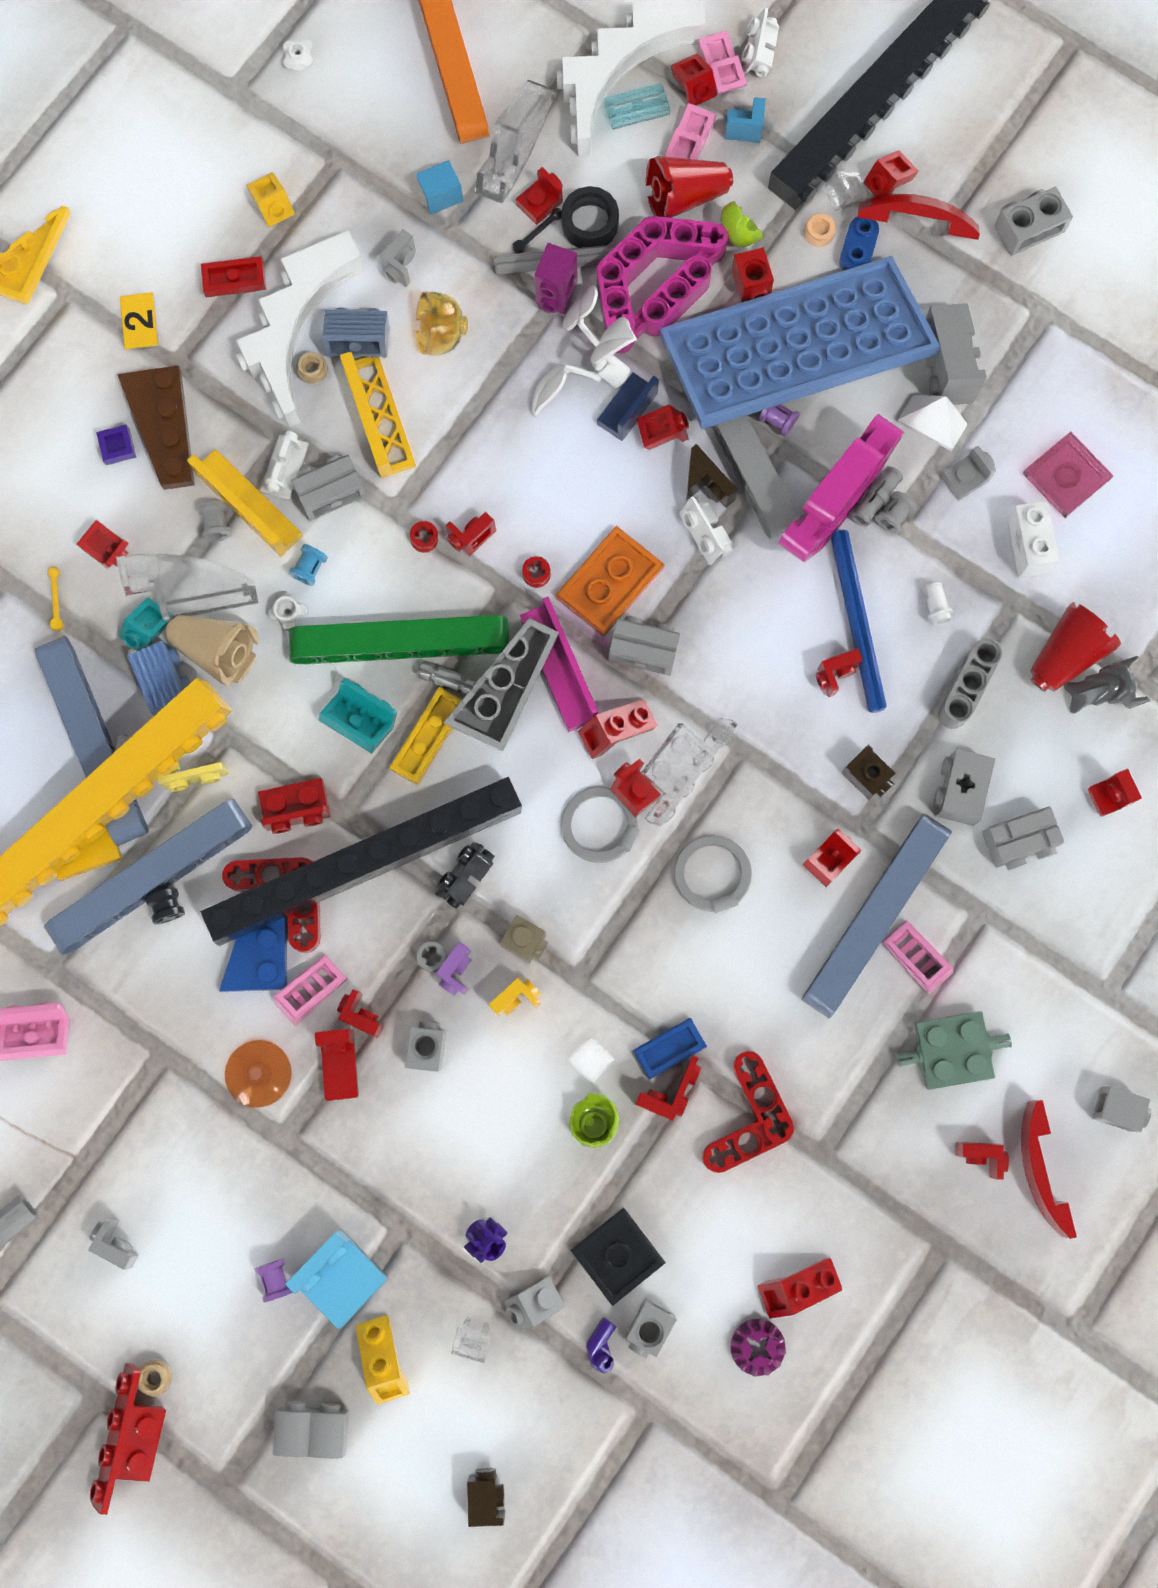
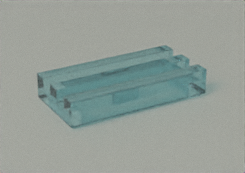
[604,83,670,130]

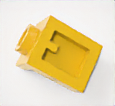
[246,172,295,227]
[488,978,541,1016]

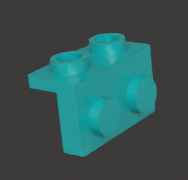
[318,678,397,754]

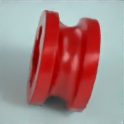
[410,521,438,553]
[522,556,551,588]

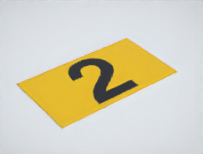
[120,292,158,350]

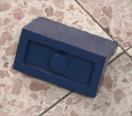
[597,372,659,441]

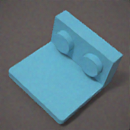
[285,1230,387,1329]

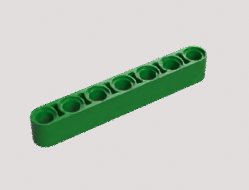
[288,615,509,664]

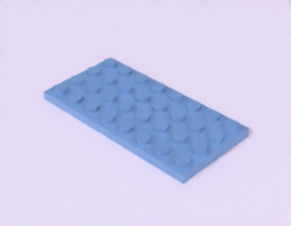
[660,256,940,430]

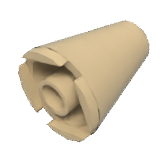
[165,615,258,686]

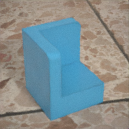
[724,97,766,143]
[416,160,463,214]

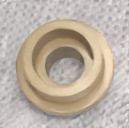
[296,352,328,384]
[138,1360,172,1396]

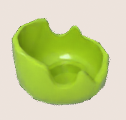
[720,201,764,248]
[569,1093,620,1148]

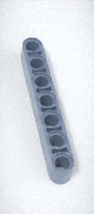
[35,635,149,846]
[44,799,252,955]
[801,813,952,1019]

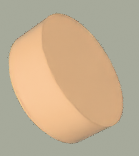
[804,213,836,247]

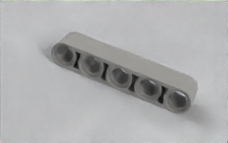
[711,415,798,539]

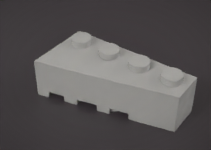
[443,618,559,751]

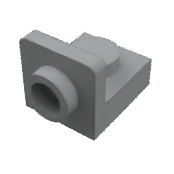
[380,229,416,287]
[941,446,996,501]
[88,1218,139,1270]

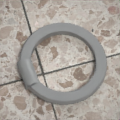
[561,787,640,863]
[674,835,752,913]

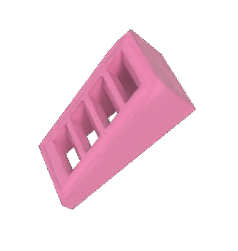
[882,920,953,994]
[274,955,347,1026]

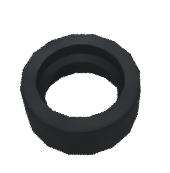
[561,186,619,248]

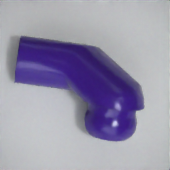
[586,1317,617,1373]

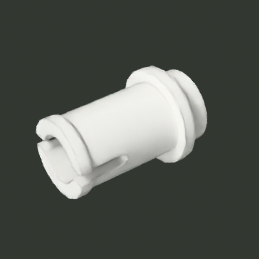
[922,582,953,625]

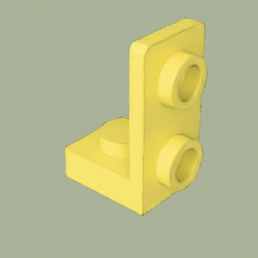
[157,760,228,792]

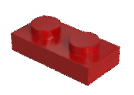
[201,256,267,298]

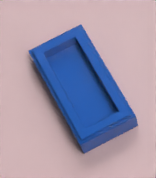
[633,1018,707,1080]

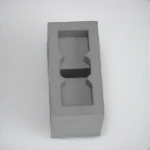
[994,186,1073,256]

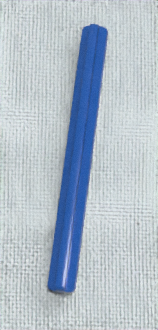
[831,530,887,713]

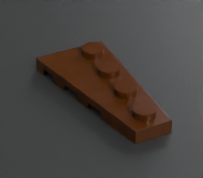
[117,365,195,490]

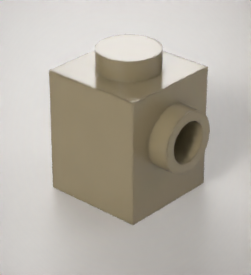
[500,915,548,963]

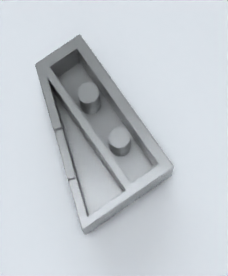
[925,303,987,405]

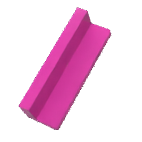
[520,596,598,732]

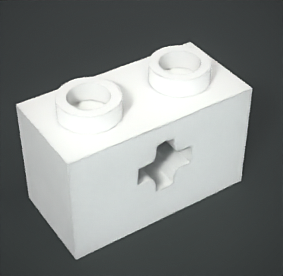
[1007,501,1060,577]

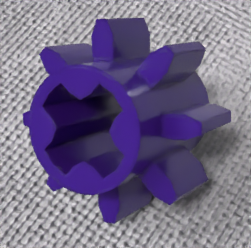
[464,1217,508,1263]

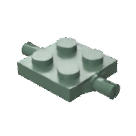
[896,1011,1012,1090]

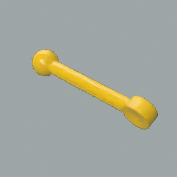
[47,566,64,631]

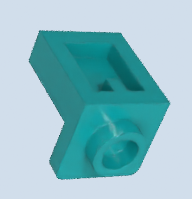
[119,597,173,651]

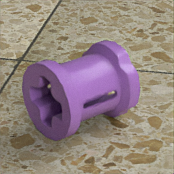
[759,404,800,436]
[254,1259,293,1302]

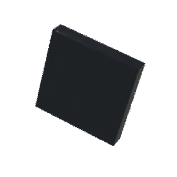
[570,1207,666,1306]

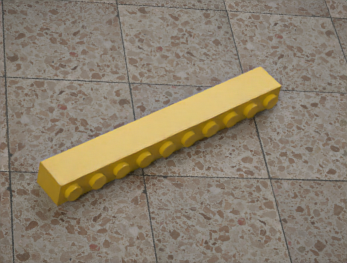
[0,678,232,927]

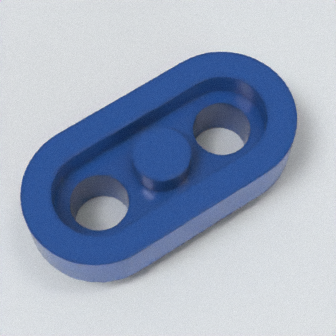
[839,217,879,271]

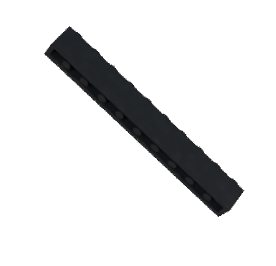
[768,0,990,210]
[200,776,522,946]

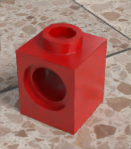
[732,247,774,302]

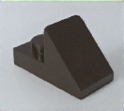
[686,444,738,508]

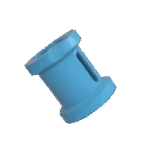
[289,544,328,586]

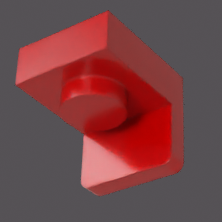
[671,53,717,106]
[864,150,919,197]
[515,167,563,225]
[636,404,689,450]
[445,511,496,556]
[815,648,862,697]
[610,759,661,818]
[1088,768,1142,817]
[337,989,384,1038]
[956,1142,1009,1180]

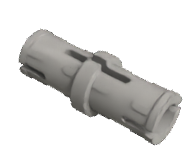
[851,466,903,527]

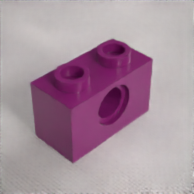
[534,243,578,315]

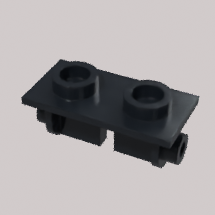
[435,842,495,909]

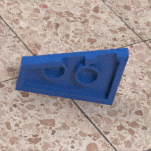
[219,917,287,992]

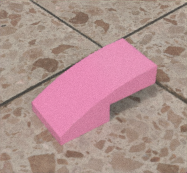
[697,31,747,95]
[665,103,716,160]

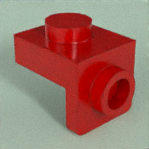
[76,520,129,569]
[802,829,861,887]

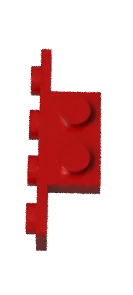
[90,1363,166,1515]

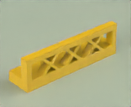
[340,352,416,478]
[187,449,303,557]

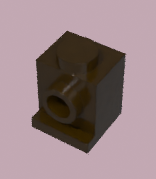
[842,744,895,800]
[467,1468,505,1527]

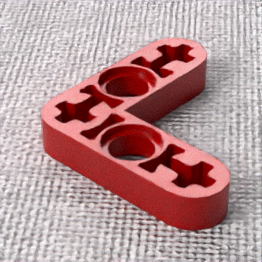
[222,857,321,953]
[702,1051,794,1173]

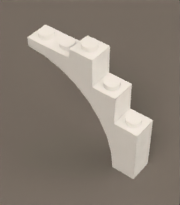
[557,0,705,156]
[236,230,365,427]

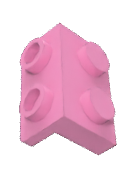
[0,1002,70,1061]

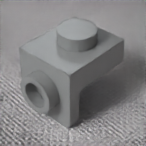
[504,1276,565,1332]

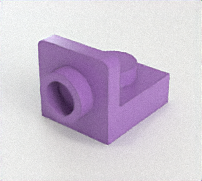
[436,942,472,996]

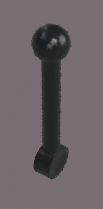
[513,208,562,254]

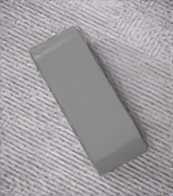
[938,638,1002,729]

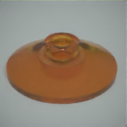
[225,1040,292,1108]

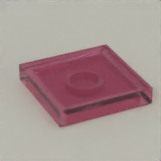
[1022,431,1114,518]

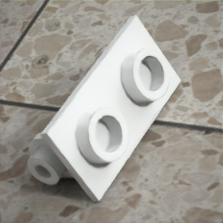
[741,8,779,77]
[260,431,309,501]
[679,496,733,565]

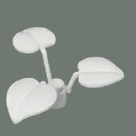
[532,285,637,419]

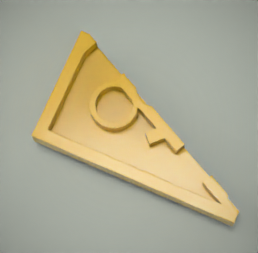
[0,206,71,305]

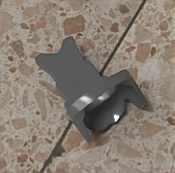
[1064,656,1150,714]

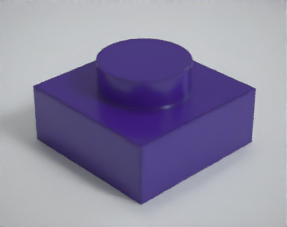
[96,424,137,465]

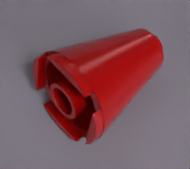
[645,156,733,218]
[1030,602,1121,692]

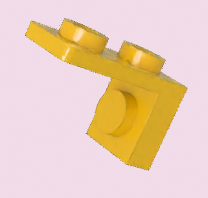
[356,1315,410,1405]

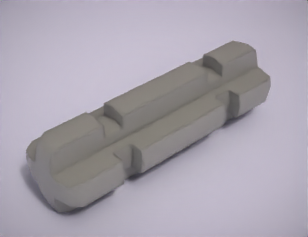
[418,661,478,695]

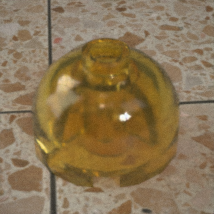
[416,291,468,356]

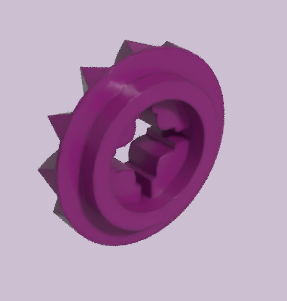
[730,1319,786,1377]

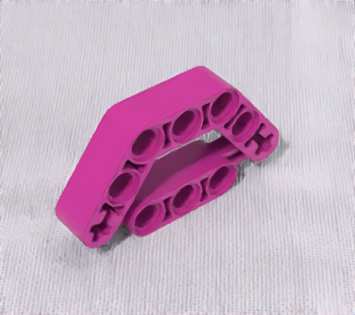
[597,216,728,353]
[778,414,905,563]

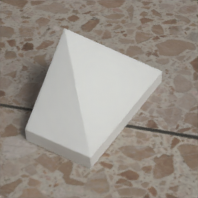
[897,394,967,452]

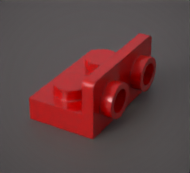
[258,778,331,834]

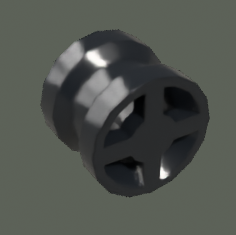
[145,888,185,925]

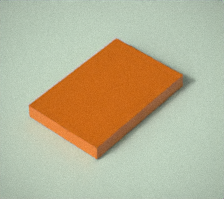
[555,526,665,637]

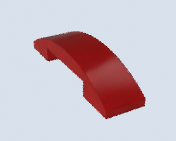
[857,194,980,240]
[1021,1100,1077,1239]

